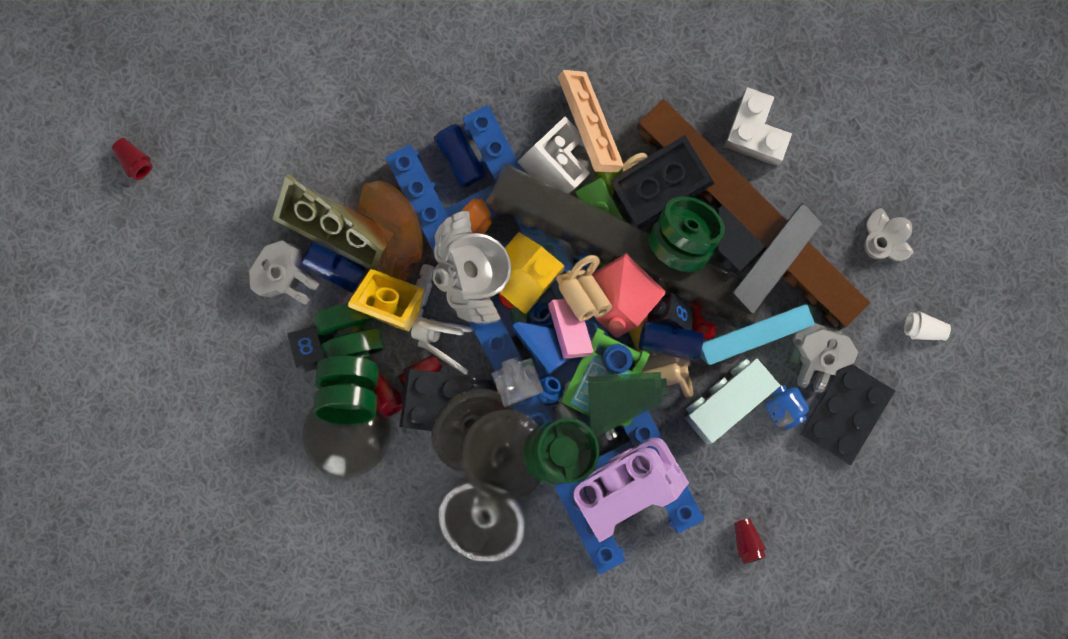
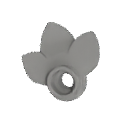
[864,208,914,261]

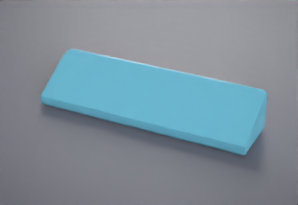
[695,305,814,365]

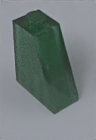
[587,372,667,437]

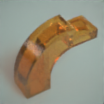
[357,180,423,281]

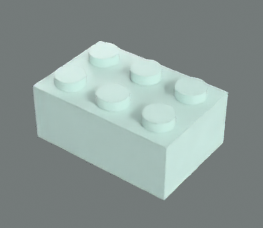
[684,358,781,444]

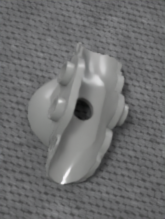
[433,211,511,324]

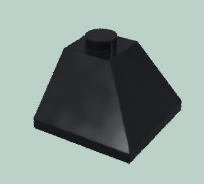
[715,205,765,275]

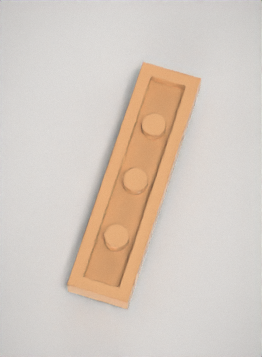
[558,70,624,172]

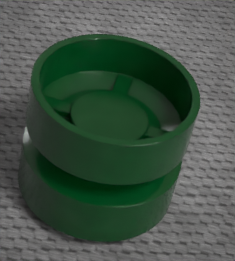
[313,303,385,359]
[313,356,378,426]
[523,418,599,485]

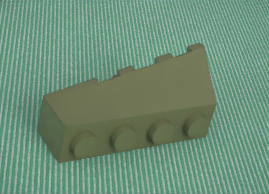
[272,174,396,270]

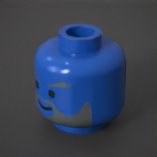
[765,384,809,430]

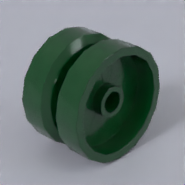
[649,196,725,272]

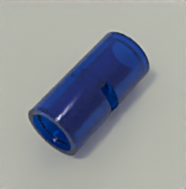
[434,124,486,188]
[300,241,365,293]
[638,321,703,362]

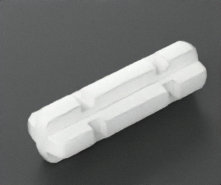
[416,264,435,317]

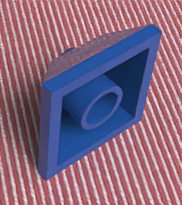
[512,322,572,376]

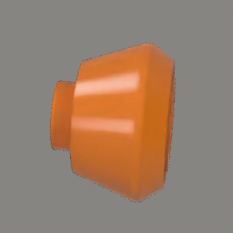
[462,198,493,234]

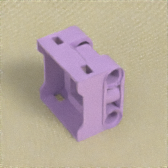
[574,437,689,542]

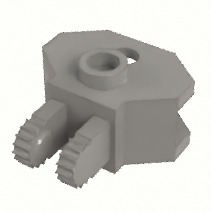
[249,240,319,305]
[792,323,858,393]

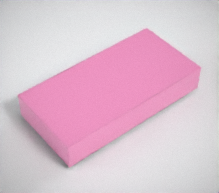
[548,299,594,359]

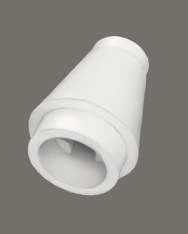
[904,311,951,341]

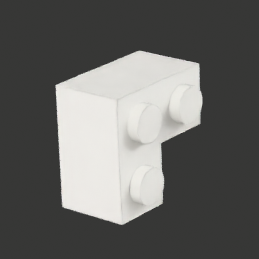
[724,87,792,167]
[517,117,590,204]

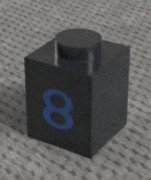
[647,293,694,341]
[287,326,324,372]

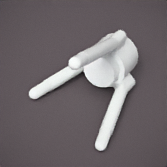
[411,316,473,375]

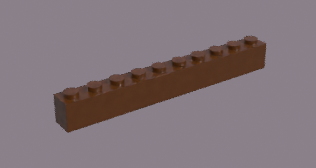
[637,99,870,330]

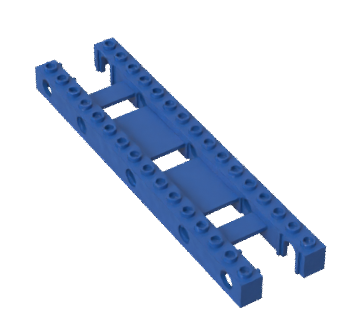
[385,105,705,575]

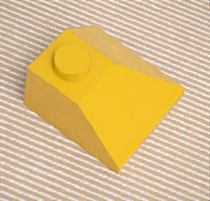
[499,232,564,315]
[348,269,425,332]

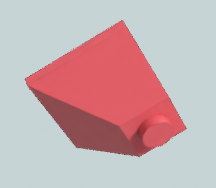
[592,254,665,339]

